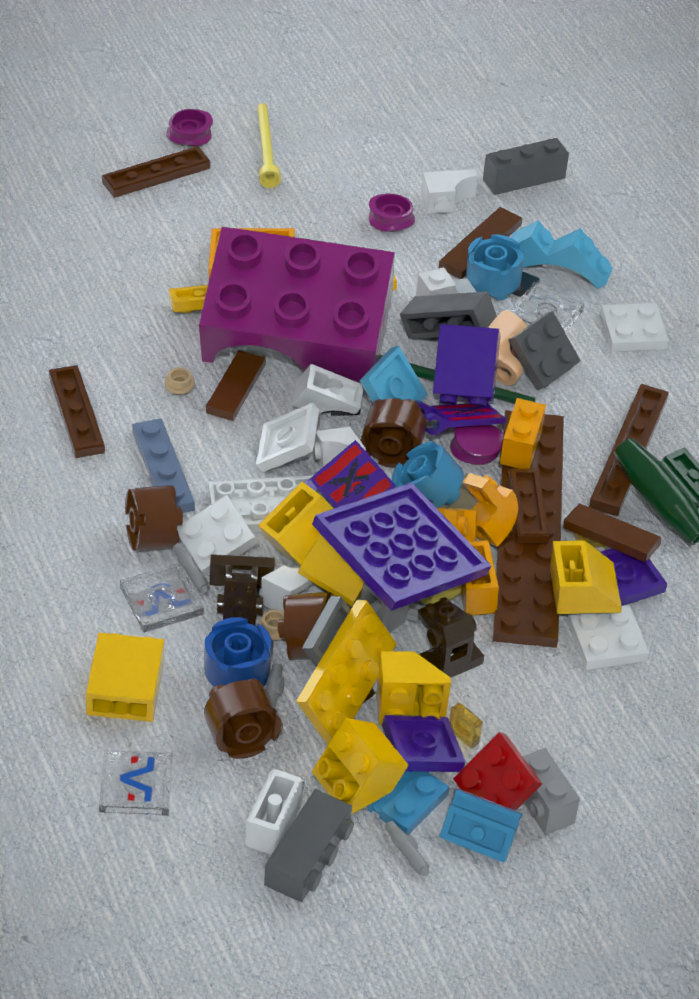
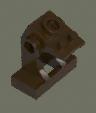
[209,554,275,625]
[417,597,484,678]

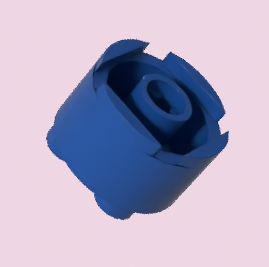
[204,617,271,687]

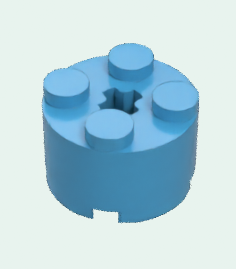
[466,234,524,300]
[392,441,464,507]

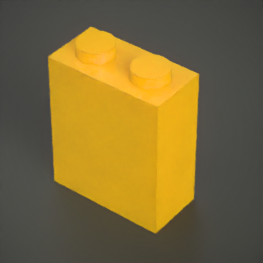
[86,632,164,722]

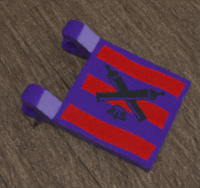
[415,400,506,435]
[304,440,396,508]

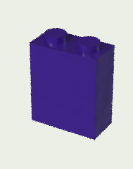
[433,324,501,407]

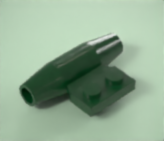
[614,438,699,545]

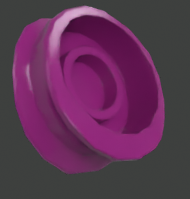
[166,109,213,146]
[368,193,415,231]
[450,424,504,465]

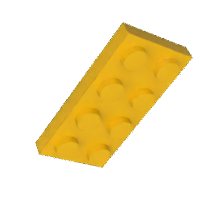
[296,600,397,745]

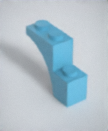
[511,220,613,289]

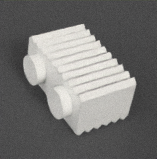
[245,769,303,855]

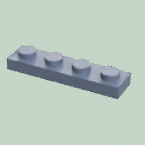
[132,418,195,513]

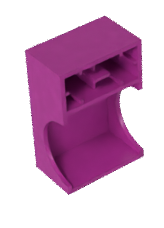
[199,226,395,384]

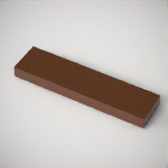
[102,146,210,198]
[438,207,523,279]
[49,365,105,458]

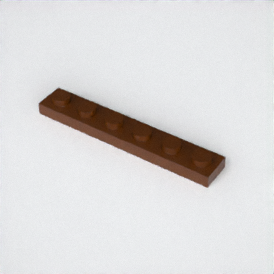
[589,384,669,516]

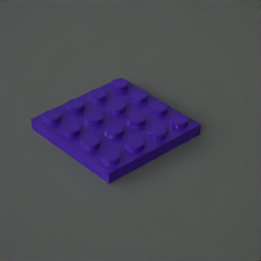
[312,483,491,611]

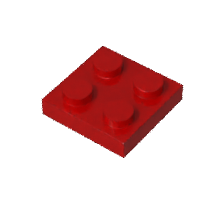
[453,732,543,811]

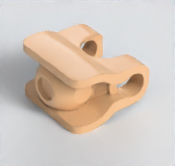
[488,310,527,385]

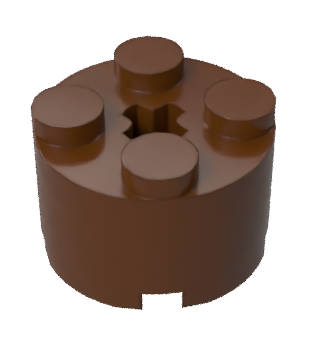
[360,398,427,468]
[125,485,183,551]
[278,592,334,660]
[204,679,281,759]

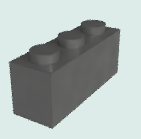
[483,138,569,195]
[400,291,497,339]
[264,789,354,903]

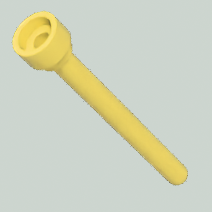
[257,103,281,188]

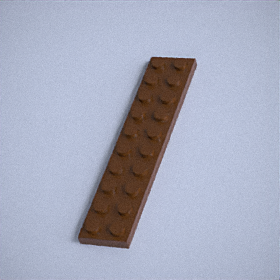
[492,410,564,648]

